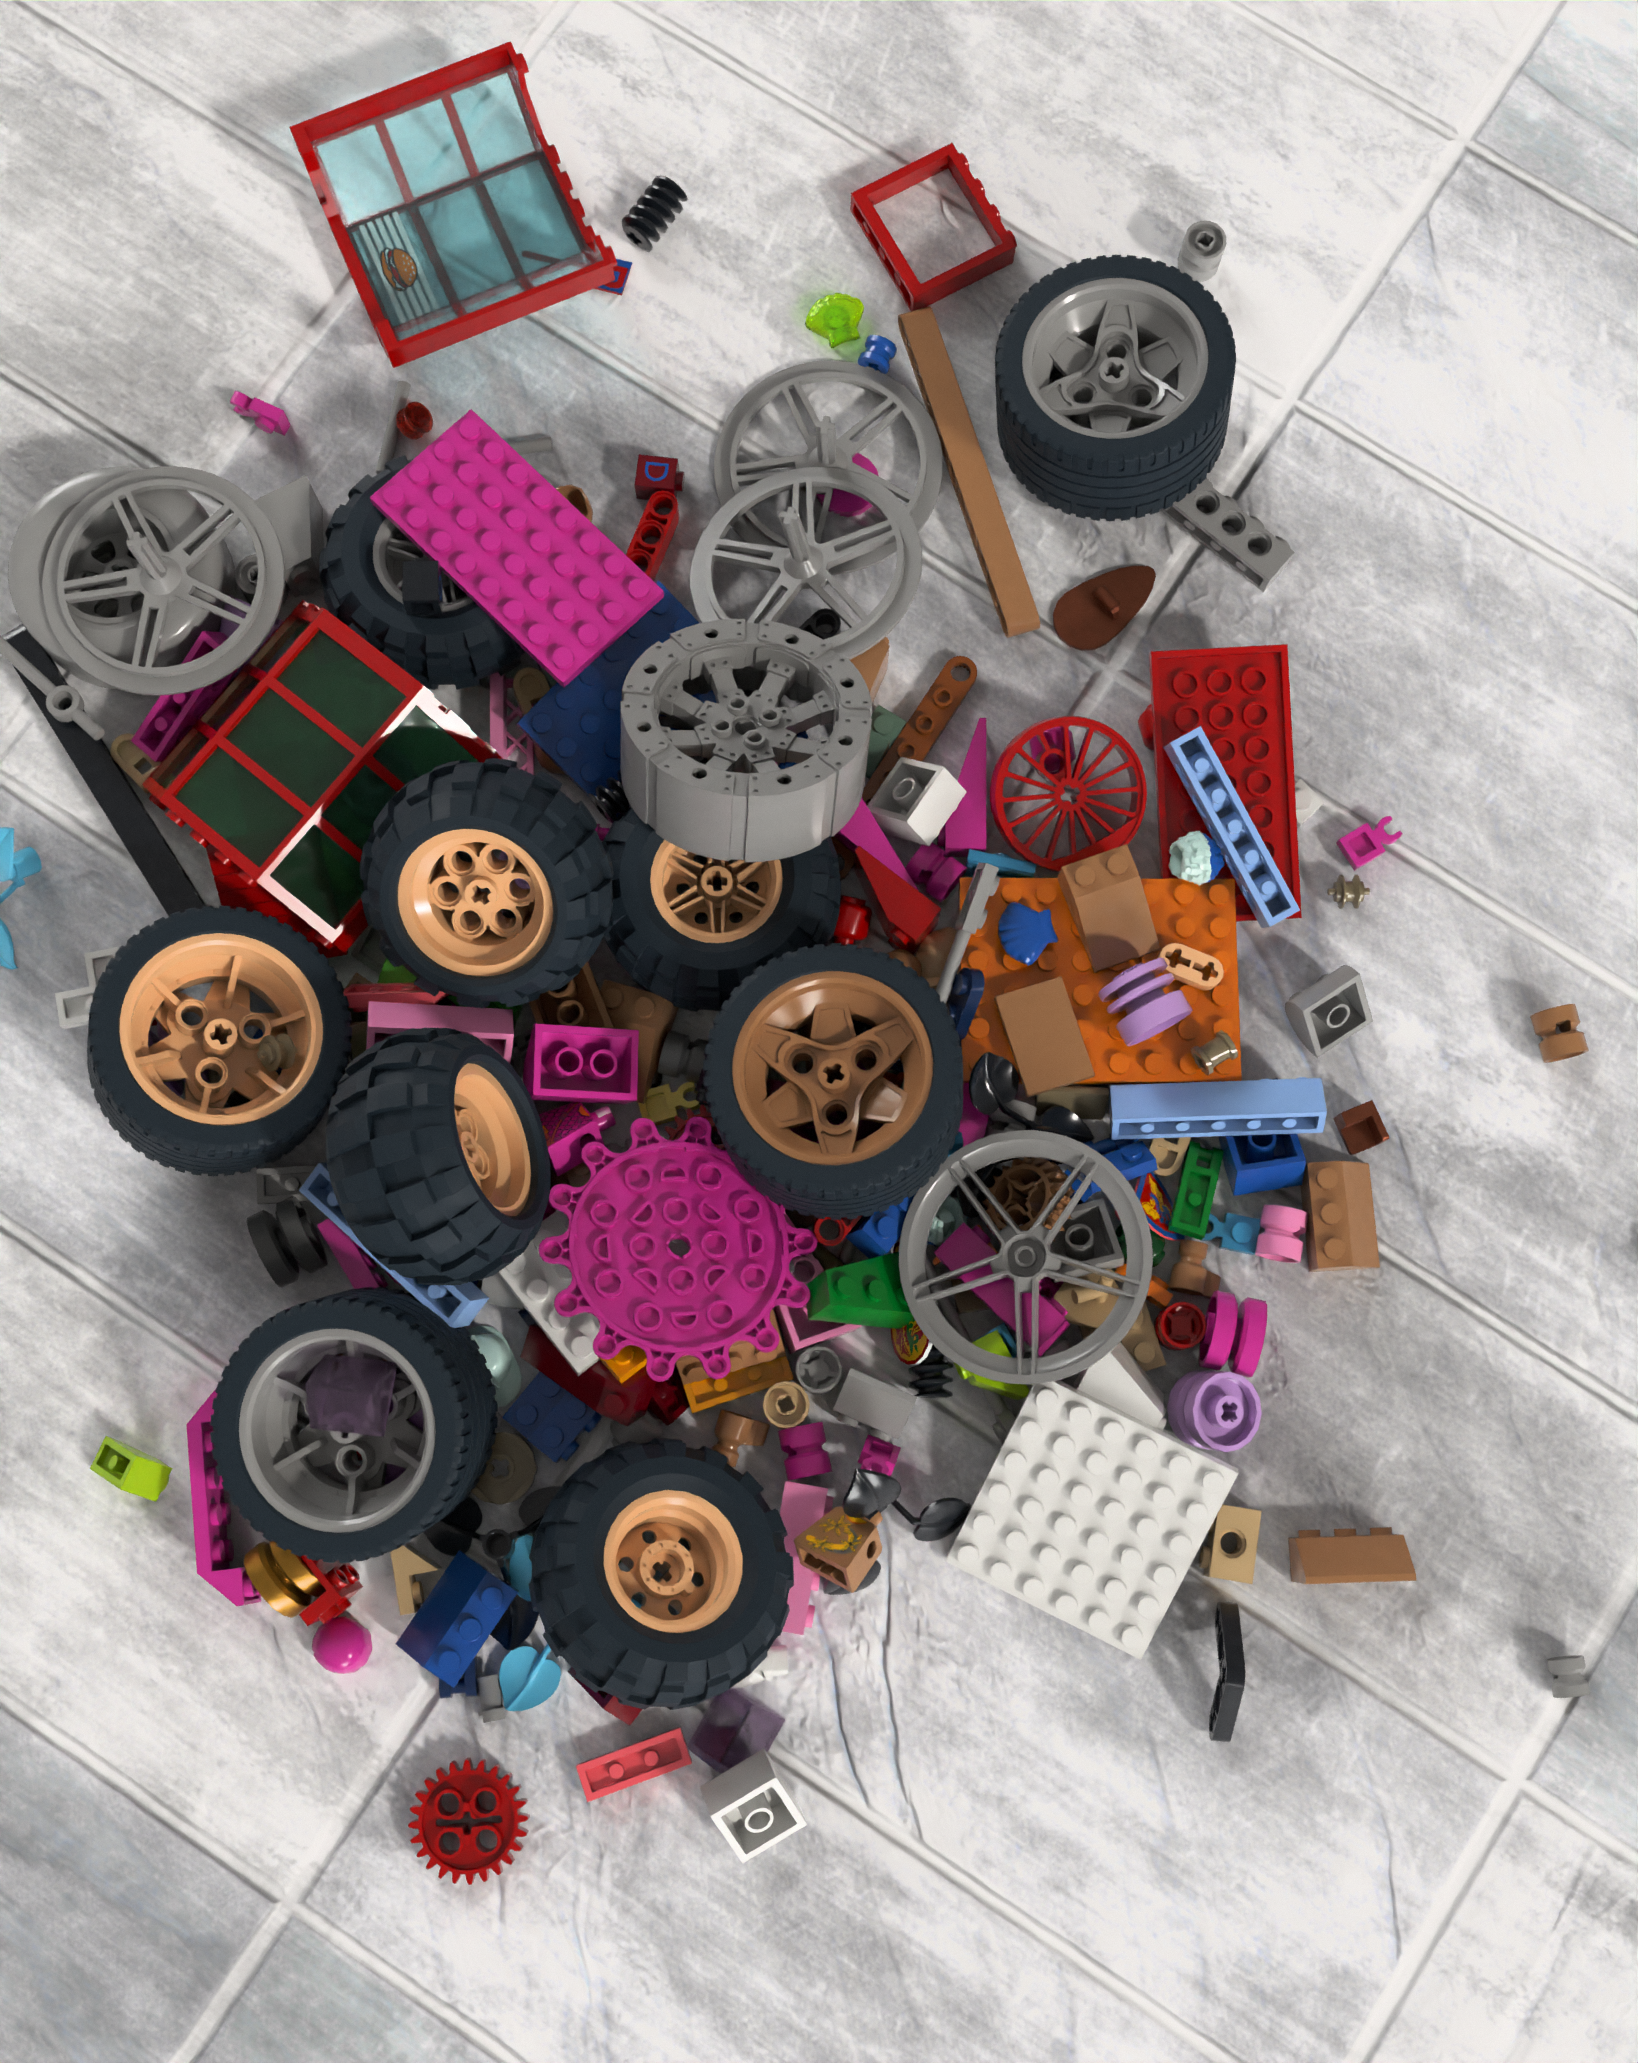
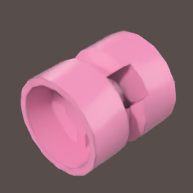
[1255,1205,1309,1263]

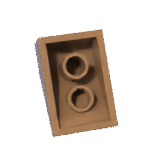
[1057,844,1160,973]
[600,979,679,1104]

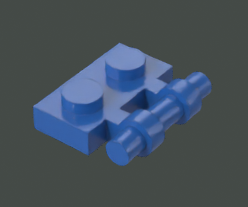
[1080,1133,1158,1193]

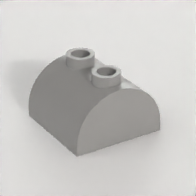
[1285,965,1373,1058]
[1050,1199,1124,1283]

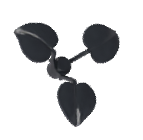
[955,1052,1094,1218]
[823,1468,971,1595]
[424,1486,561,1650]

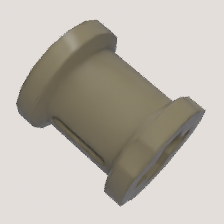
[1191,1030,1238,1075]

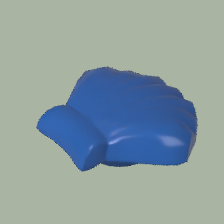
[998,902,1059,966]

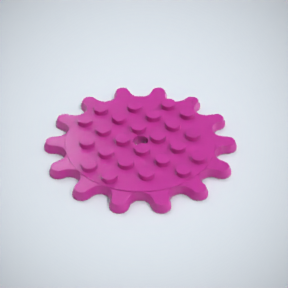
[538,1117,817,1382]

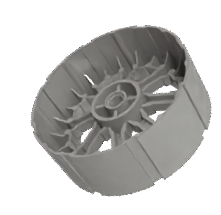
[620,619,872,862]

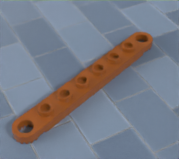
[831,656,977,880]

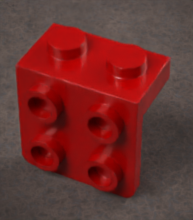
[299,1555,363,1626]

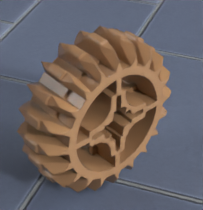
[982,1157,1075,1242]

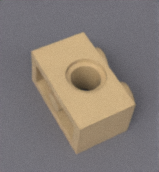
[1199,1504,1262,1584]

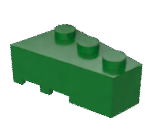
[806,1252,914,1329]

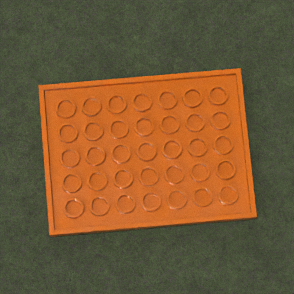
[959,877,1242,1084]

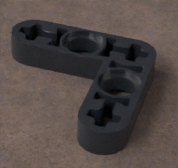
[1209,1601,1245,1742]

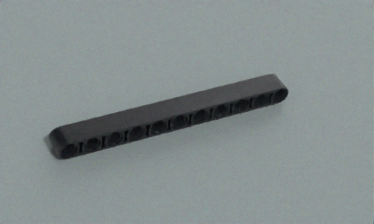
[2,624,206,916]

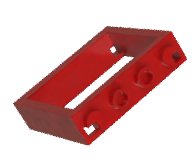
[850,143,1017,311]

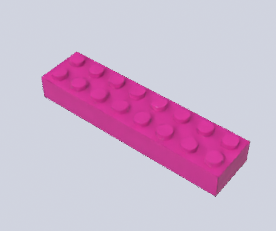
[317,1218,388,1289]

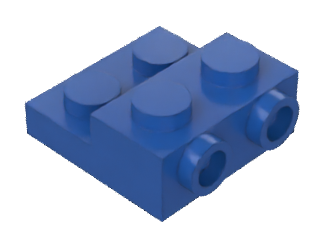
[502,1372,603,1463]

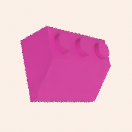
[523,1024,639,1104]

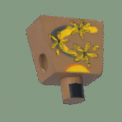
[793,1507,883,1593]

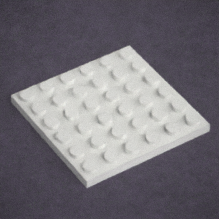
[945,1380,1239,1660]

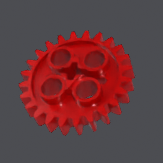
[408,1758,530,1885]

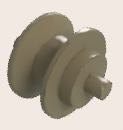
[1327,875,1370,909]
[257,1033,297,1071]

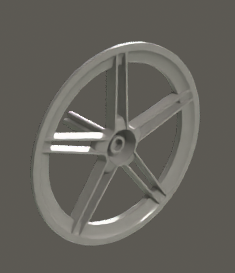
[714,361,943,575]
[42,466,285,696]
[690,467,922,660]
[899,1130,1153,1385]

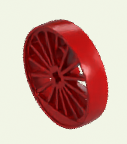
[990,716,1147,872]

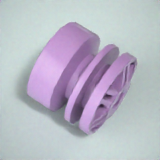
[1098,958,1193,1046]

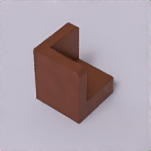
[1333,1100,1389,1155]

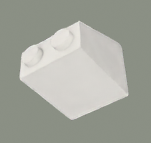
[1072,1342,1167,1431]

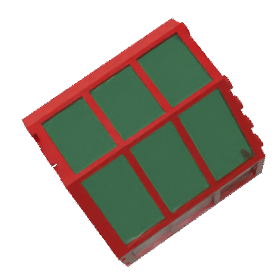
[142,600,502,953]

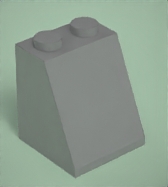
[254,475,324,598]

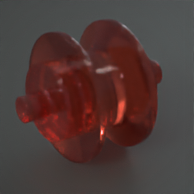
[396,402,433,439]

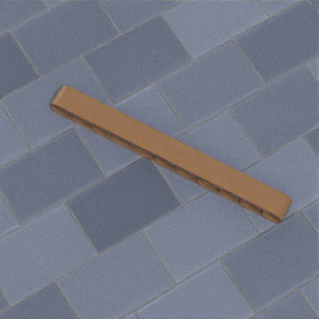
[898,306,1040,638]

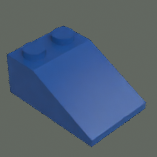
[1218,1078,1306,1196]

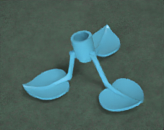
[0,827,42,969]
[499,1535,642,1711]

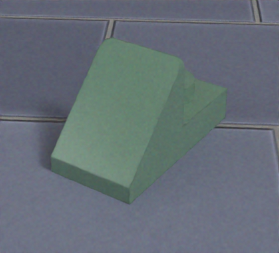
[865,704,907,779]

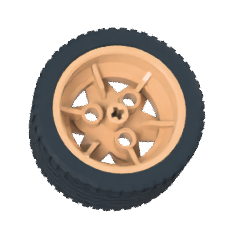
[87,906,352,1176]

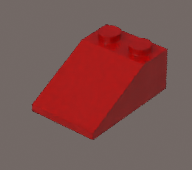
[853,846,941,955]

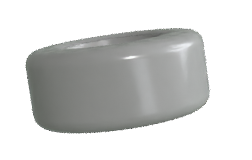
[8,467,237,690]

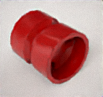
[1154,1302,1207,1351]

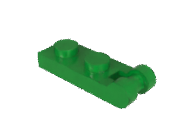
[1168,1140,1224,1240]

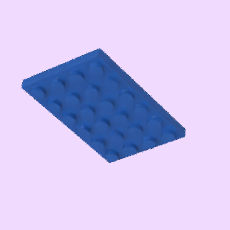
[516,580,717,817]

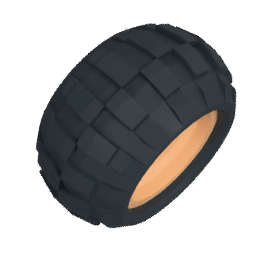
[360,758,614,1008]
[325,1028,551,1285]

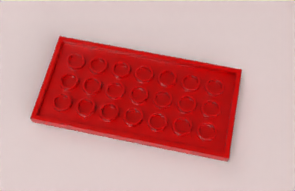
[1149,644,1302,922]

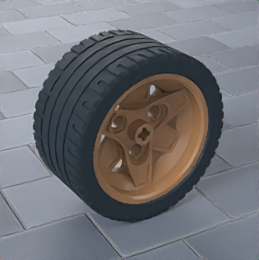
[703,943,963,1220]

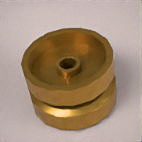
[244,1541,326,1618]

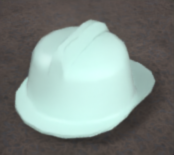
[467,1325,522,1408]

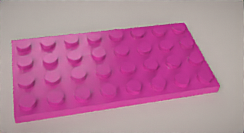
[370,409,664,688]

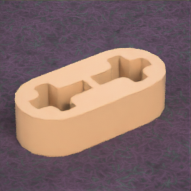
[1158,943,1224,991]

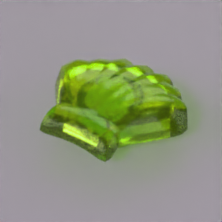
[805,293,864,348]

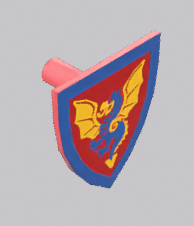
[1115,1172,1185,1241]

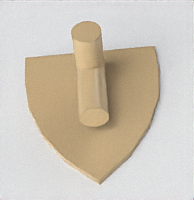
[1054,1269,1137,1328]

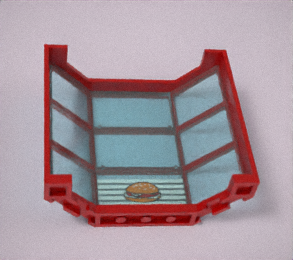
[289,41,617,368]

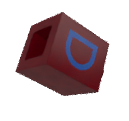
[634,454,685,500]

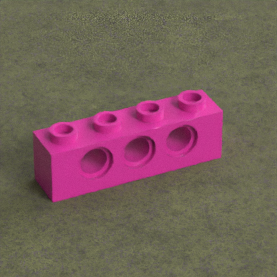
[131,631,239,762]

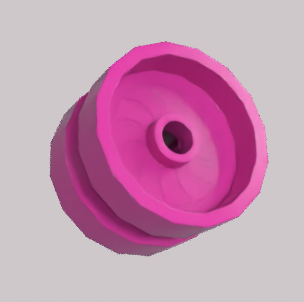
[1199,1290,1268,1378]

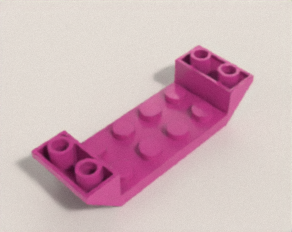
[186,1389,261,1606]

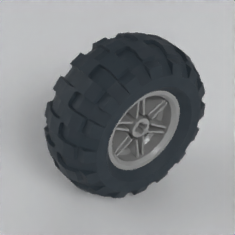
[319,455,526,690]

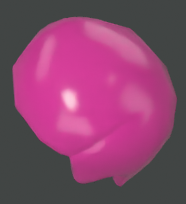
[312,1616,372,1674]

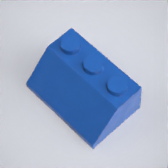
[396,1550,519,1688]

